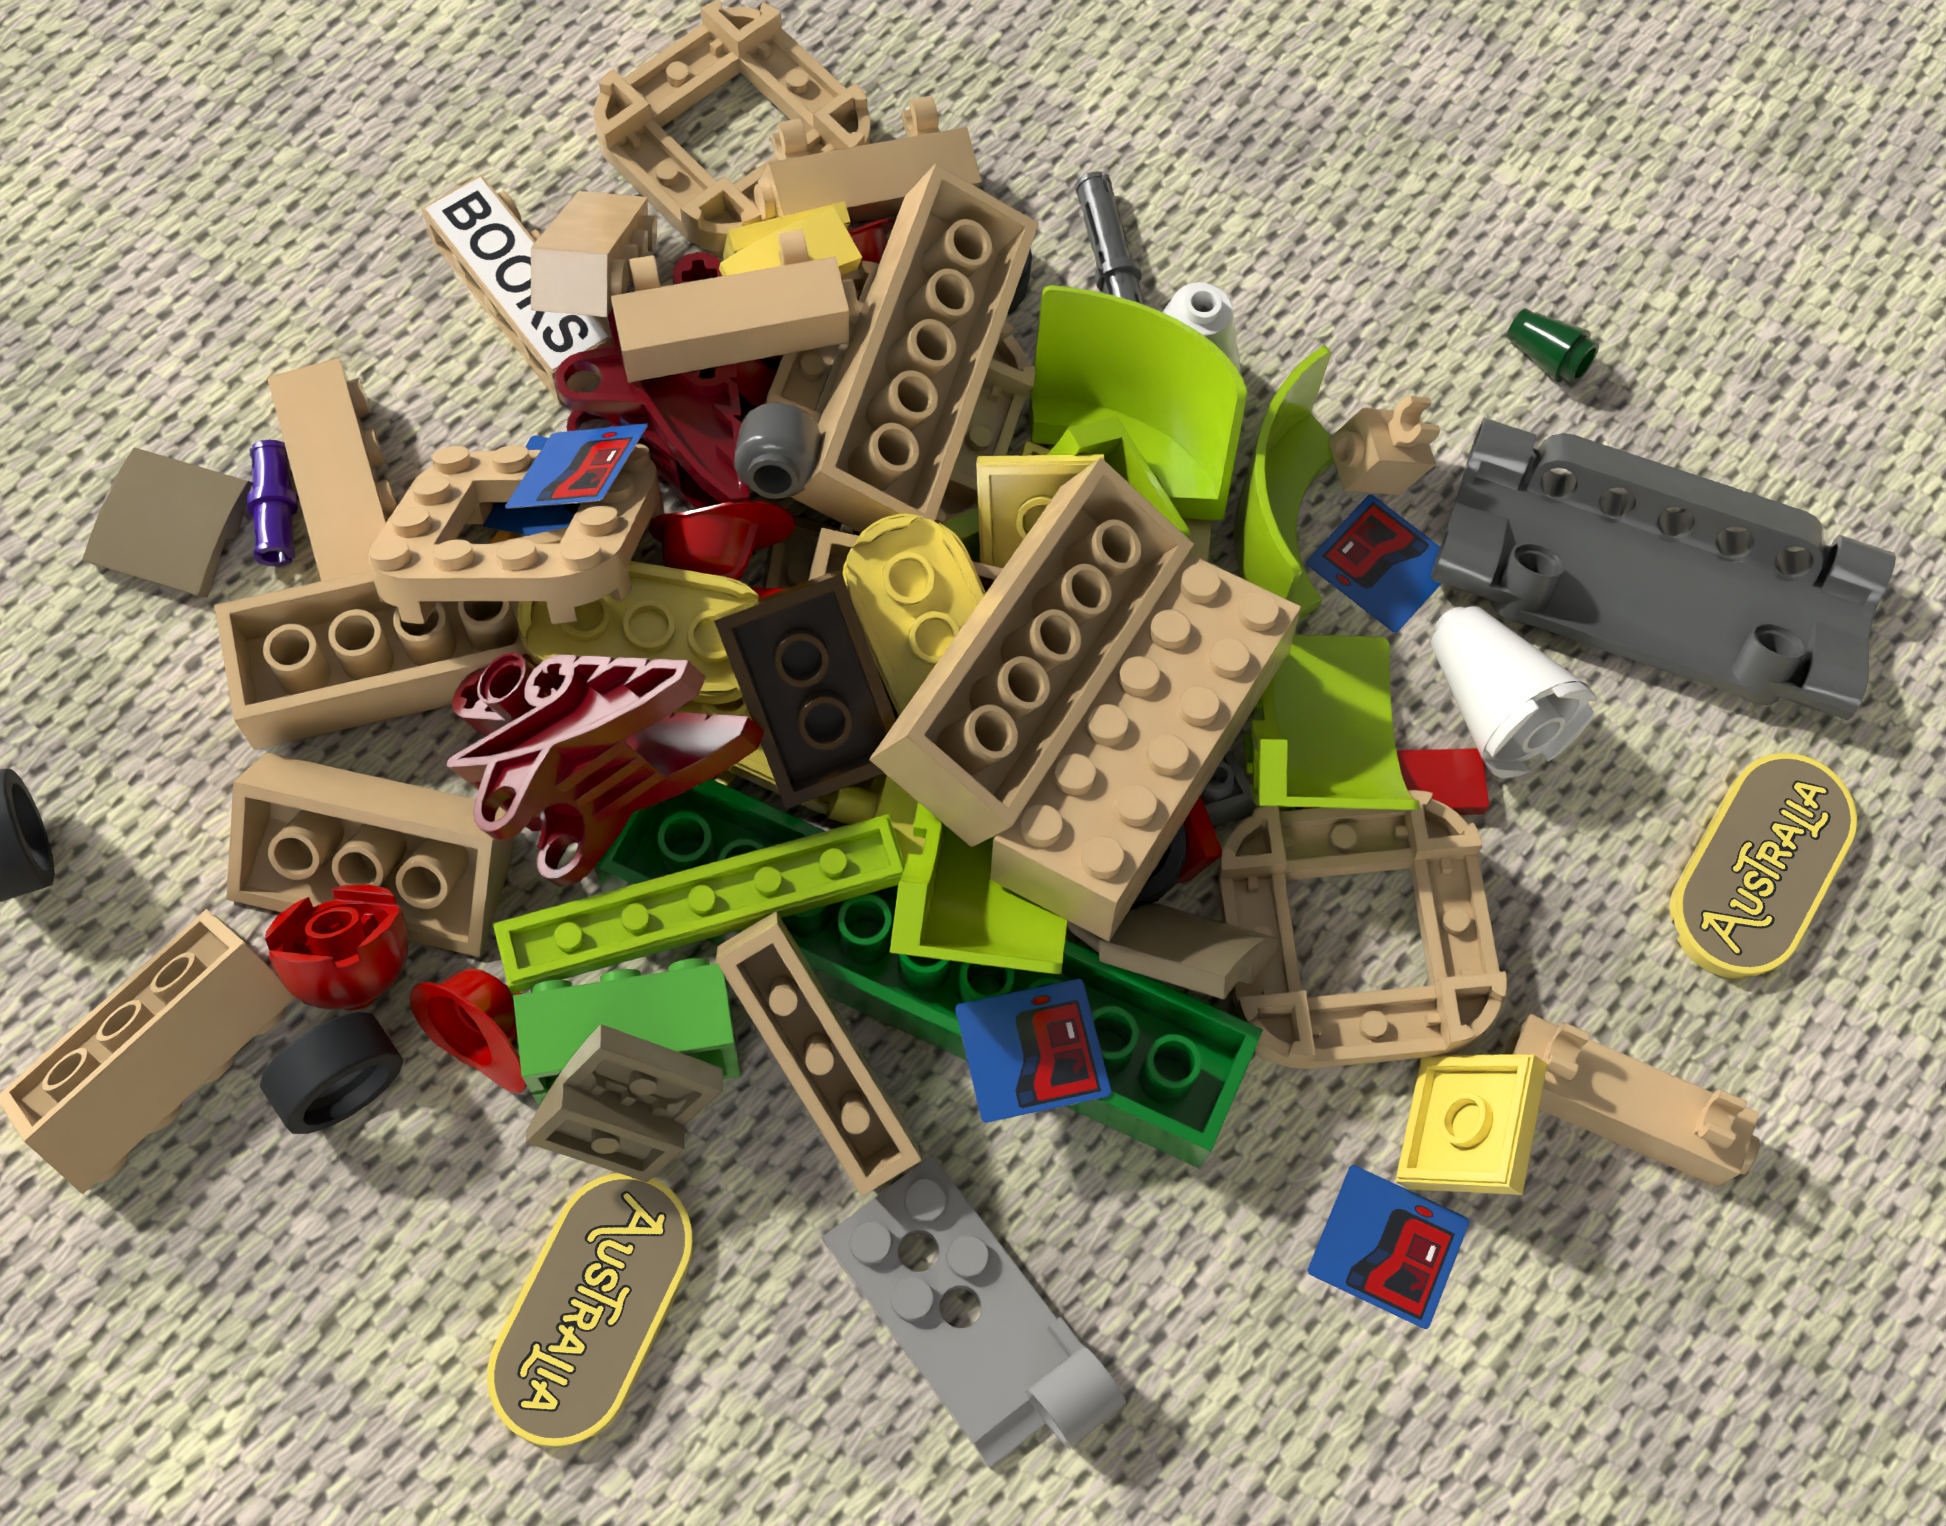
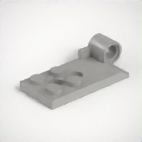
[822,1155,1126,1469]

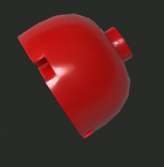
[265,884,408,1011]

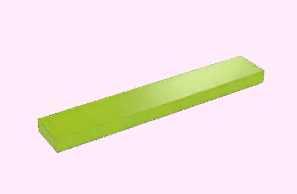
[493,814,905,994]

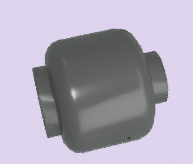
[734,402,822,499]

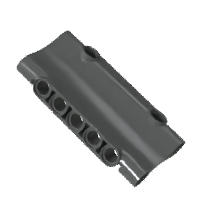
[1430,417,1896,720]

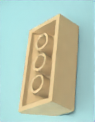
[226,752,514,957]
[0,909,296,1194]

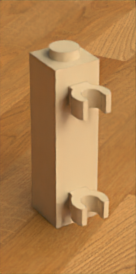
[754,96,982,224]
[611,229,859,383]
[1505,1014,1760,1187]

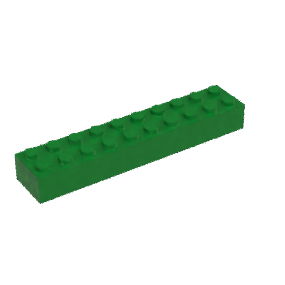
[594,779,1264,1169]

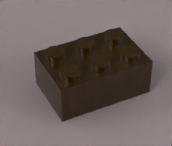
[714,569,896,809]

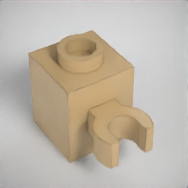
[1328,396,1440,495]

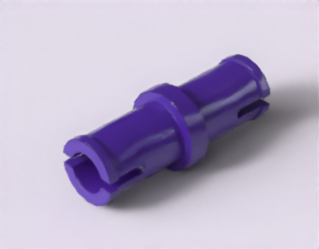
[246,440,298,567]

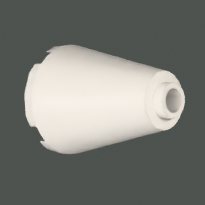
[1431,606,1597,779]

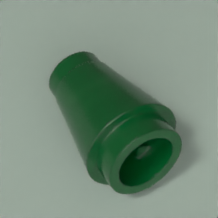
[1507,308,1599,384]

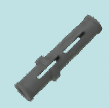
[1075,171,1145,305]

